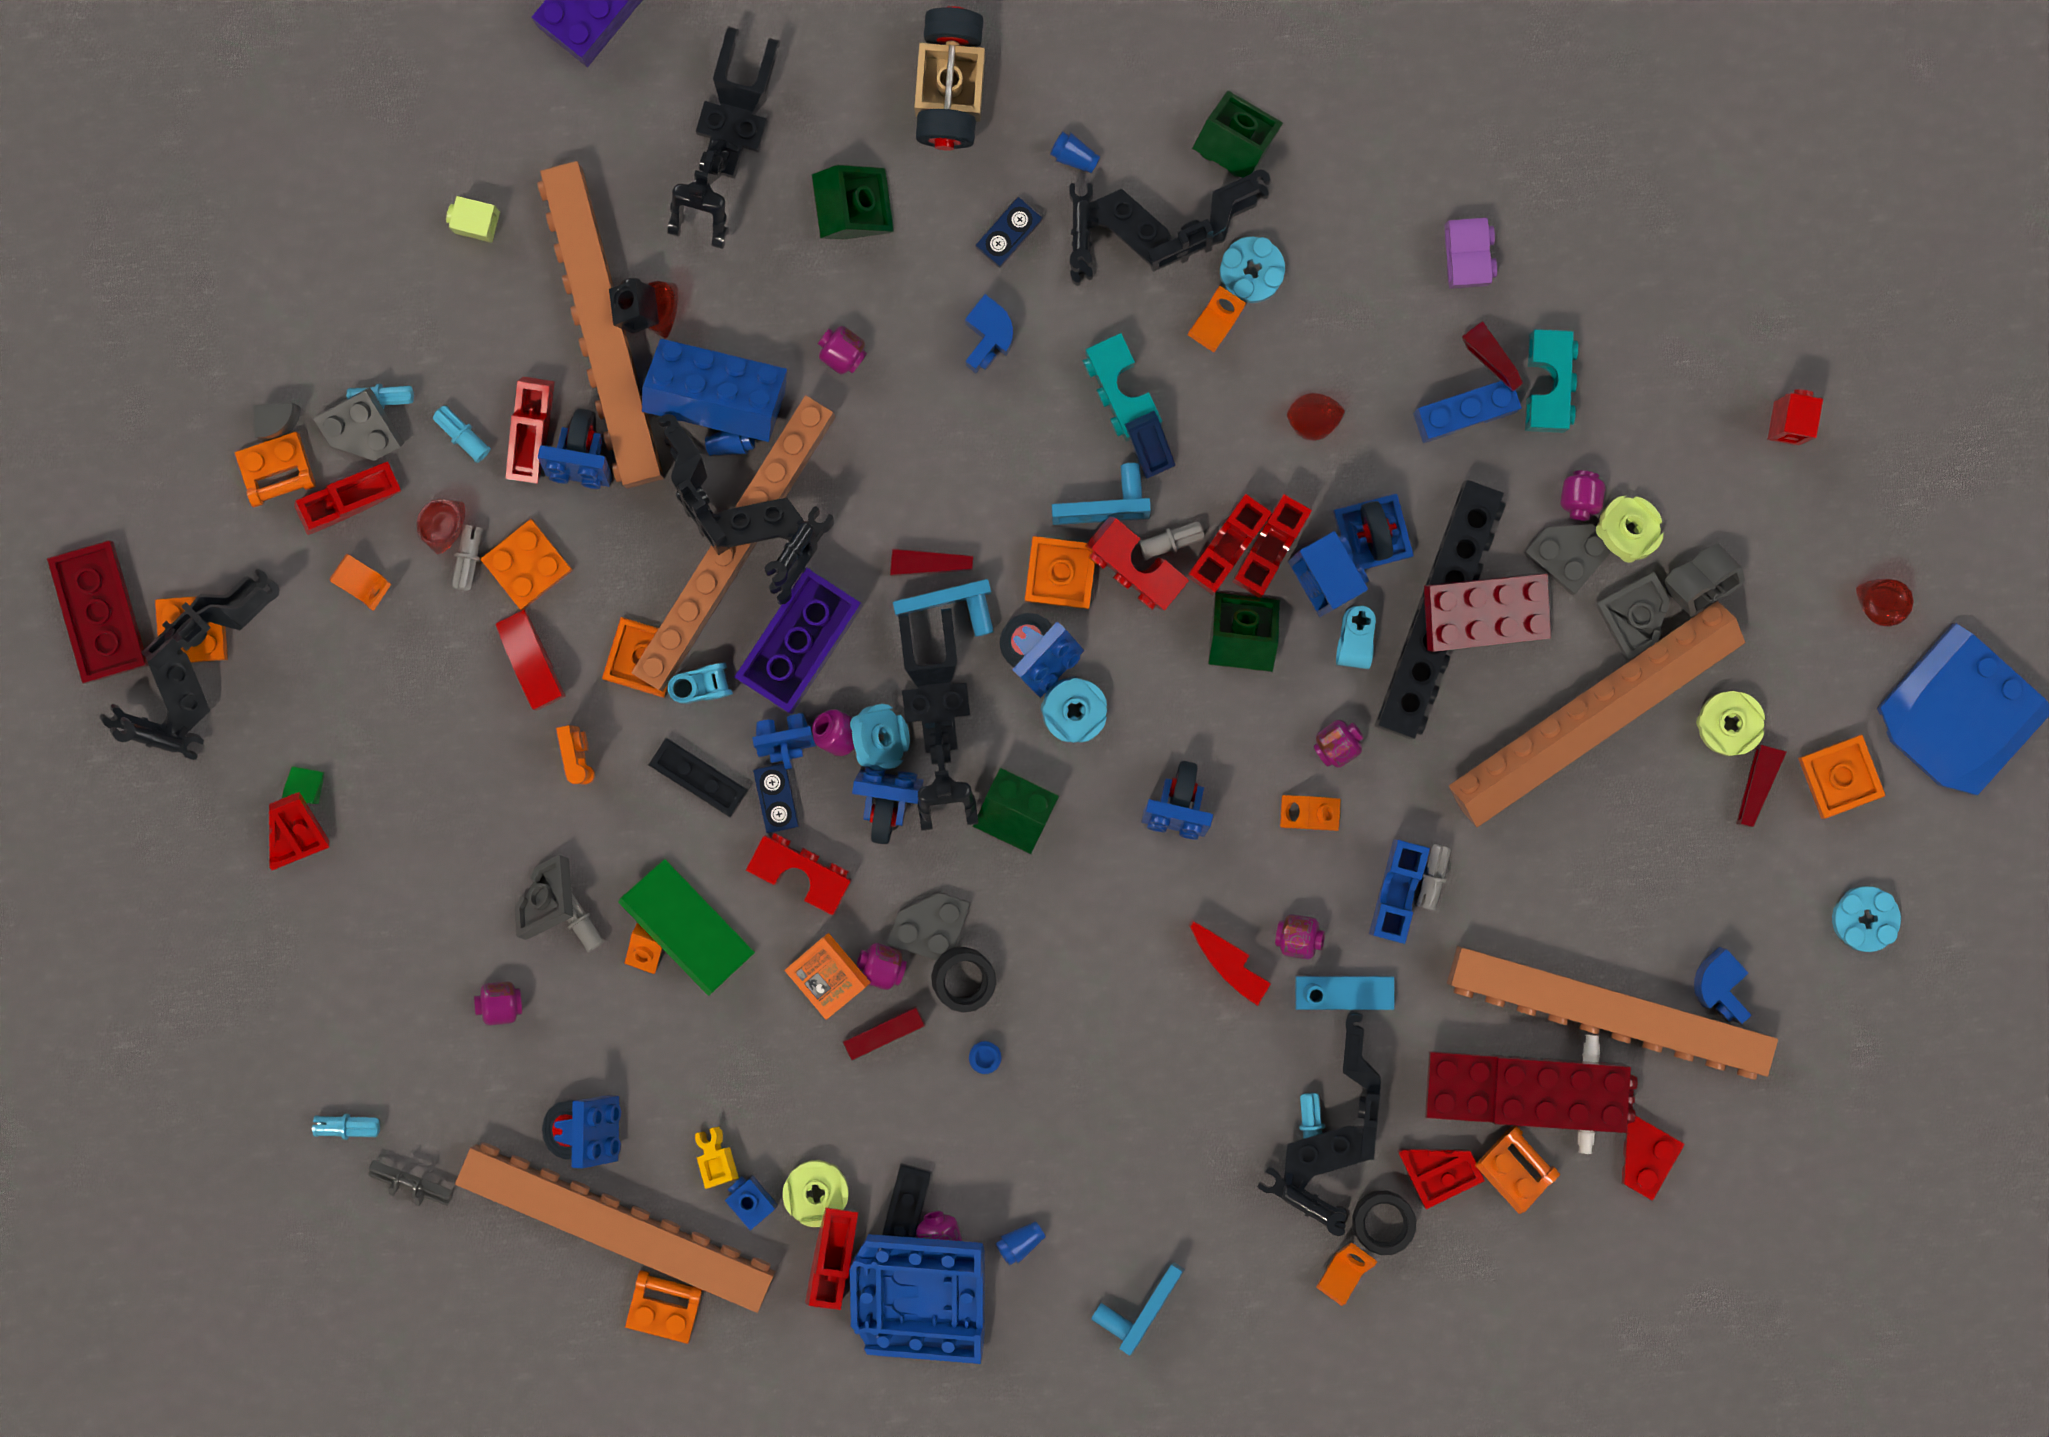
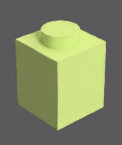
[446,196,500,243]

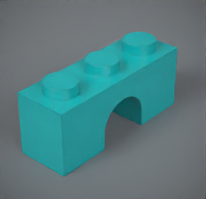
[1525,329,1578,433]
[1082,333,1163,442]

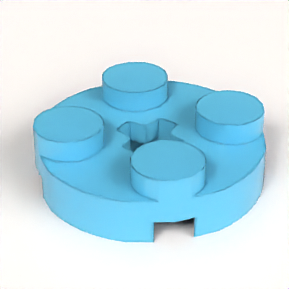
[1219,236,1285,303]
[1041,676,1107,743]
[850,704,910,770]
[1832,886,1901,952]

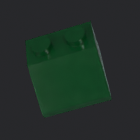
[1192,91,1283,178]
[811,165,894,240]
[1208,593,1280,672]
[972,768,1059,854]

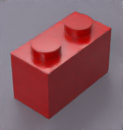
[1767,389,1823,446]

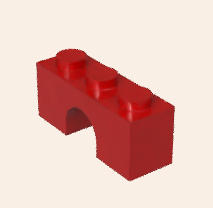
[1187,494,1272,595]
[1232,494,1312,598]
[1085,516,1189,611]
[745,833,853,916]

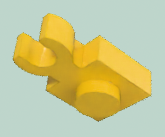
[695,1127,739,1189]

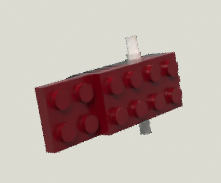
[1425,1034,1638,1154]

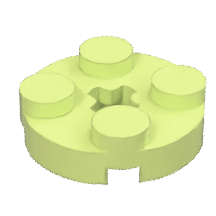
[1596,496,1664,563]
[1696,691,1765,756]
[783,1160,849,1227]

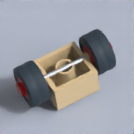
[914,6,985,151]

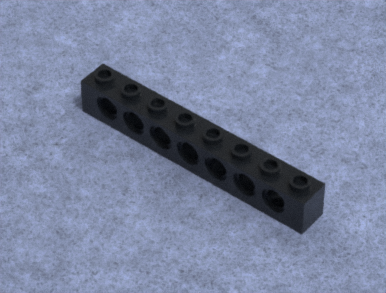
[1375,480,1506,739]

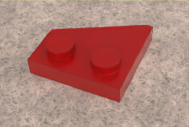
[269,792,329,871]
[1622,1116,1685,1201]
[1397,1149,1485,1209]

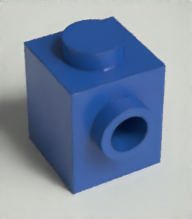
[725,1175,778,1230]

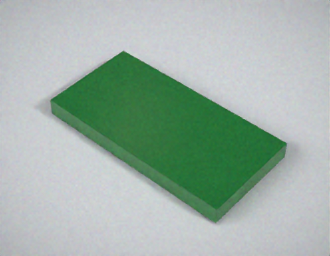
[618,859,755,996]

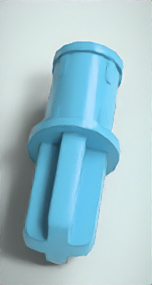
[346,384,414,409]
[433,405,491,463]
[1299,1093,1325,1139]
[312,1114,380,1140]

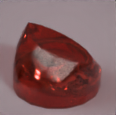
[647,281,679,339]
[1287,393,1345,441]
[416,499,465,555]
[1856,578,1914,627]

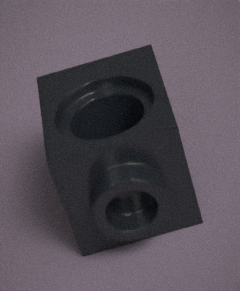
[609,278,659,333]

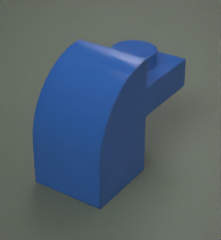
[965,294,1013,373]
[1694,947,1752,1024]

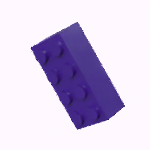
[531,0,642,68]
[734,567,863,714]

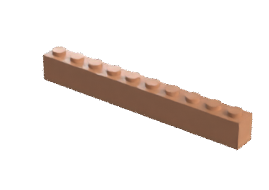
[537,161,665,489]
[631,395,835,692]
[1449,601,1746,828]
[1447,946,1778,1080]
[455,1142,776,1313]

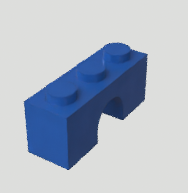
[1413,381,1522,444]
[1369,839,1430,944]

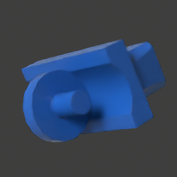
[752,713,816,770]

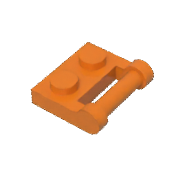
[234,432,316,508]
[556,725,595,784]
[1475,1125,1560,1214]
[625,1270,703,1344]

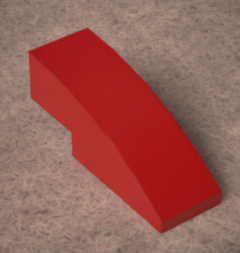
[505,376,555,484]
[294,461,401,535]
[496,609,566,711]
[1189,920,1271,1006]
[805,1207,858,1310]

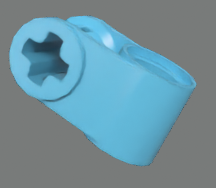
[1336,606,1376,669]
[668,663,733,704]

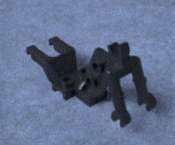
[667,26,780,249]
[1069,169,1271,286]
[659,414,834,605]
[100,568,280,760]
[898,608,979,831]
[1257,1012,1381,1236]

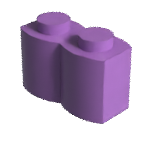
[1445,218,1497,289]

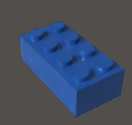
[642,338,787,442]
[1288,531,1369,617]

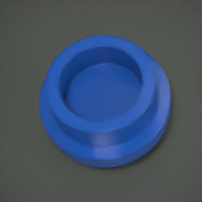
[969,1041,1002,1074]

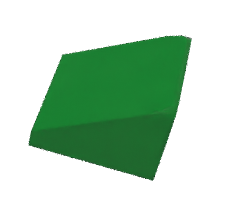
[282,766,325,804]

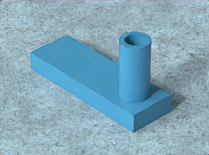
[1052,463,1151,525]
[893,579,994,637]
[1295,976,1394,1010]
[1091,1262,1185,1356]

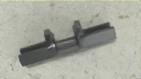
[369,1160,453,1206]

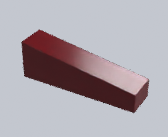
[1462,321,1523,391]
[890,549,974,577]
[1736,745,1787,827]
[843,1006,926,1060]

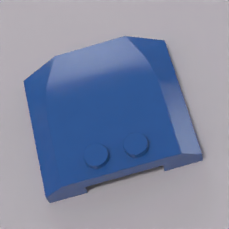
[1877,623,2049,795]
[850,1234,985,1364]

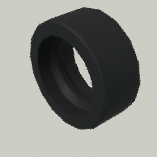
[931,947,996,1013]
[1352,1190,1416,1255]

